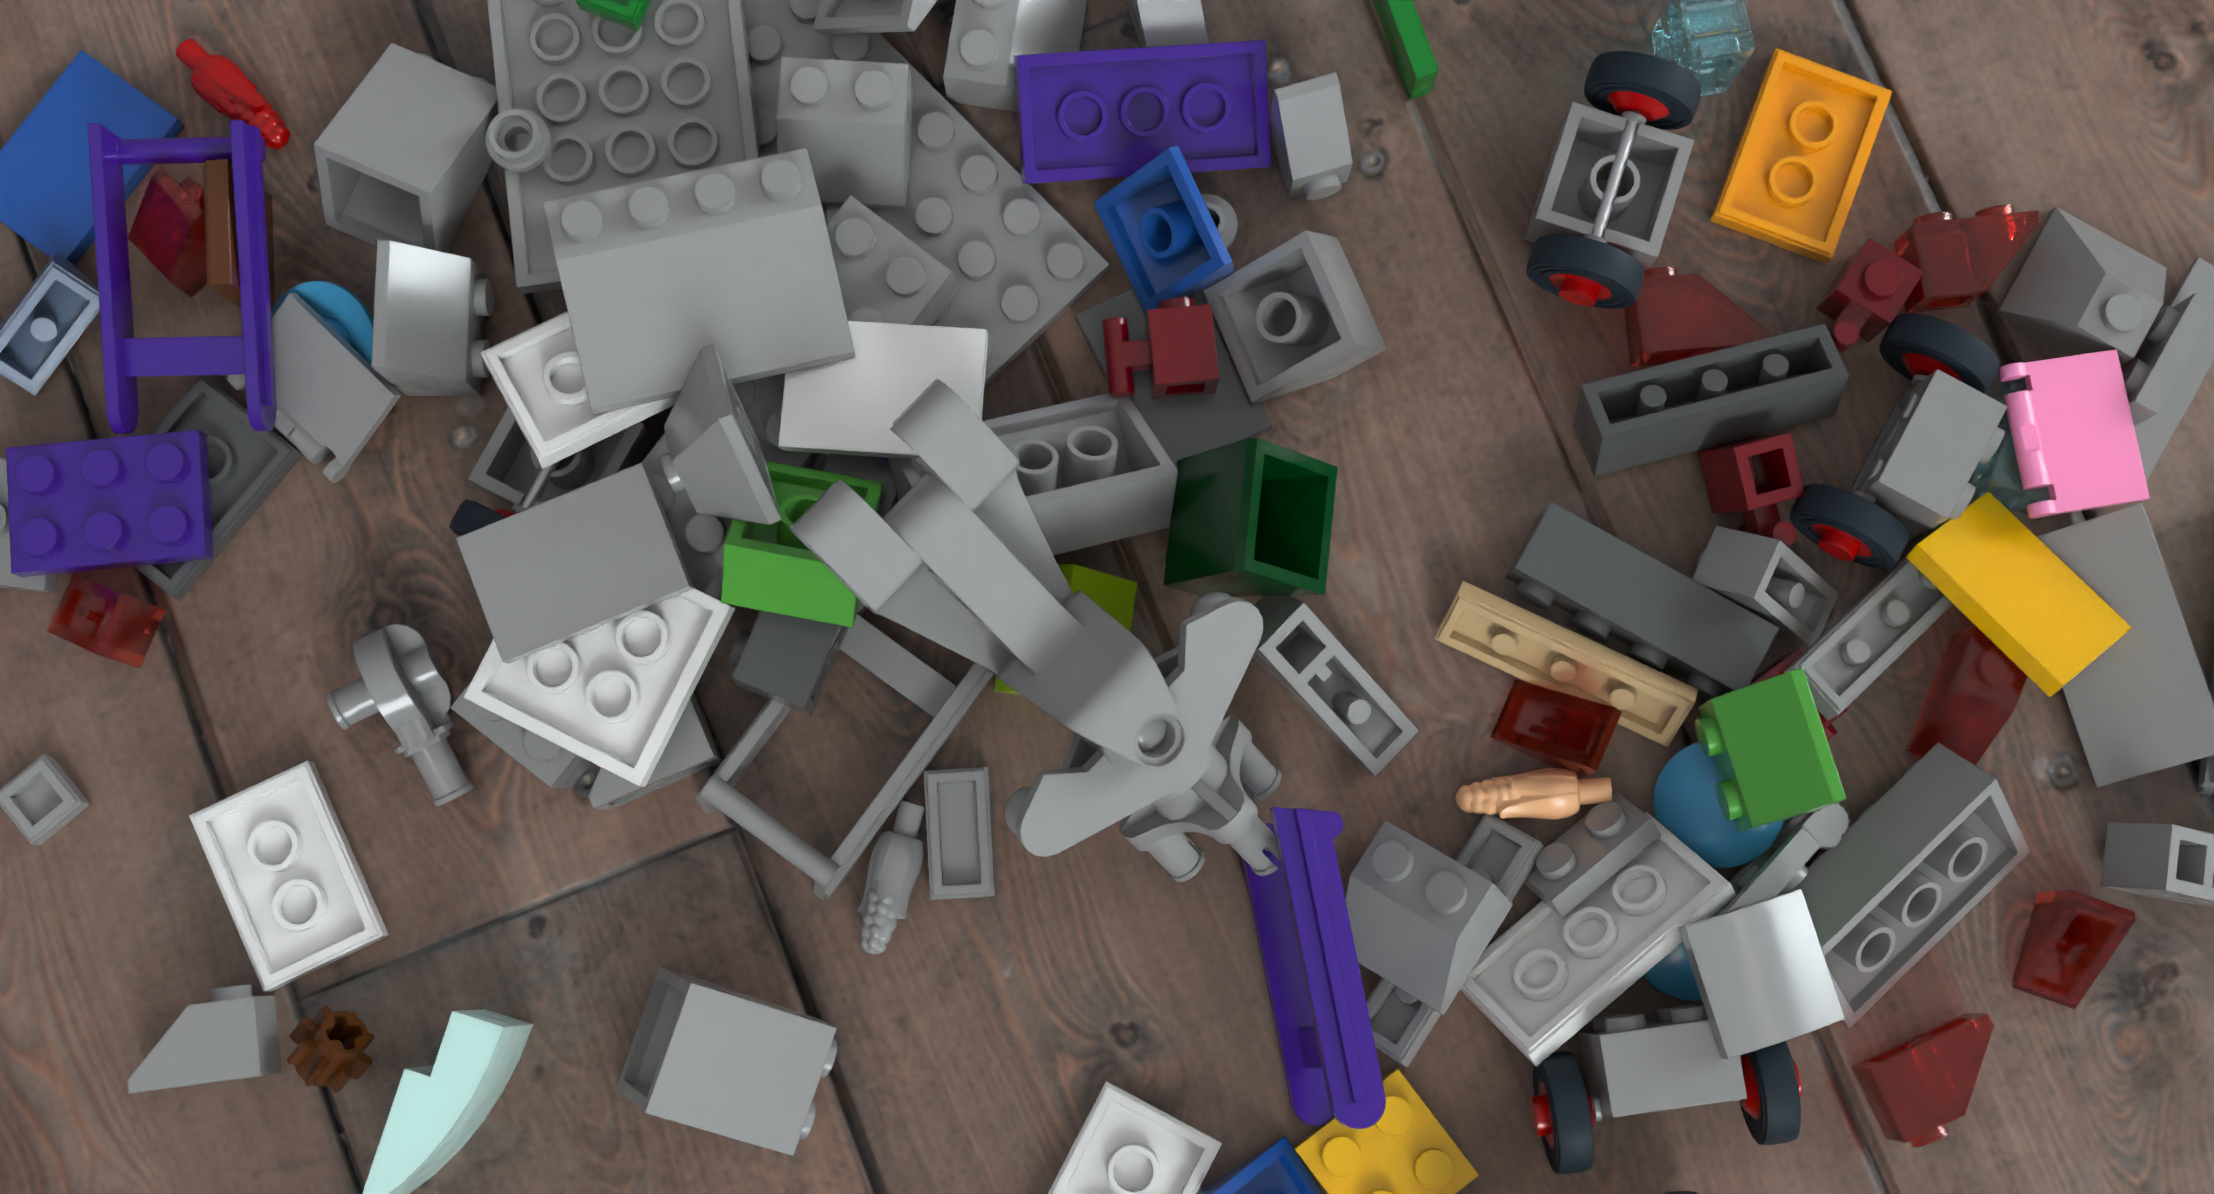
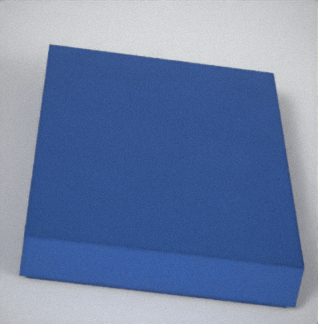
[0,50,185,265]

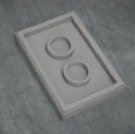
[456,463,694,664]

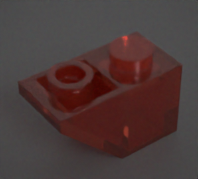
[128,167,207,298]
[1894,205,2040,313]

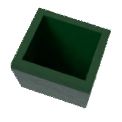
[1163,438,1338,597]

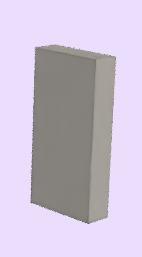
[924,767,996,900]

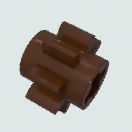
[287,1005,375,1093]

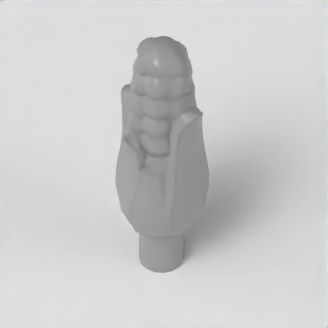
[857,801,925,955]

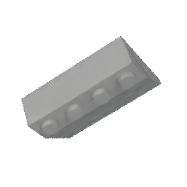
[543,148,855,415]

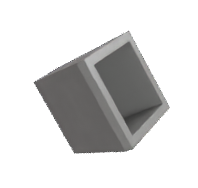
[314,43,499,253]
[616,965,837,1156]

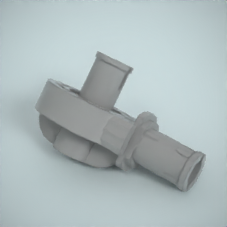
[326,624,474,807]

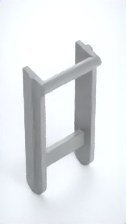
[695,601,994,900]

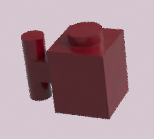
[1816,238,1924,355]
[1102,297,1219,399]
[1698,432,1805,547]

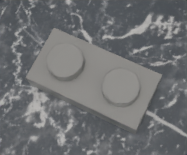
[1524,791,1661,917]

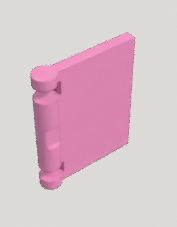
[1998,349,2150,519]

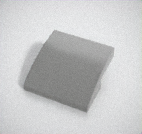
[1678,889,1845,1059]

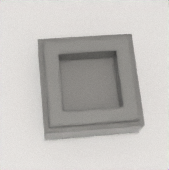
[0,754,91,846]

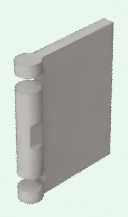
[227,293,402,483]

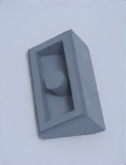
[0,252,100,396]

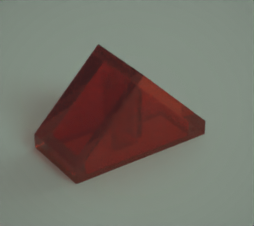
[47,574,166,668]
[1490,679,1622,779]
[2012,890,2136,1009]

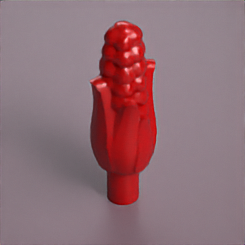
[176,39,290,150]

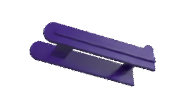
[87,120,277,434]
[1242,807,1386,1129]

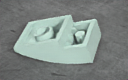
[362,1009,533,1194]

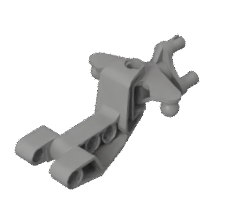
[789,379,1282,882]

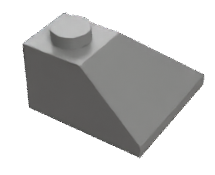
[1994,207,2167,365]
[660,344,782,525]

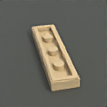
[1434,581,1698,747]

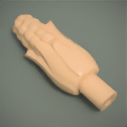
[1455,768,1612,820]

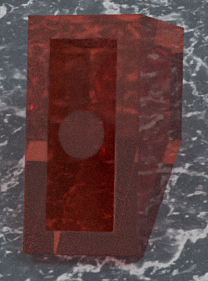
[1624,267,1769,367]
[1905,626,2028,766]
[1851,1013,1994,1148]

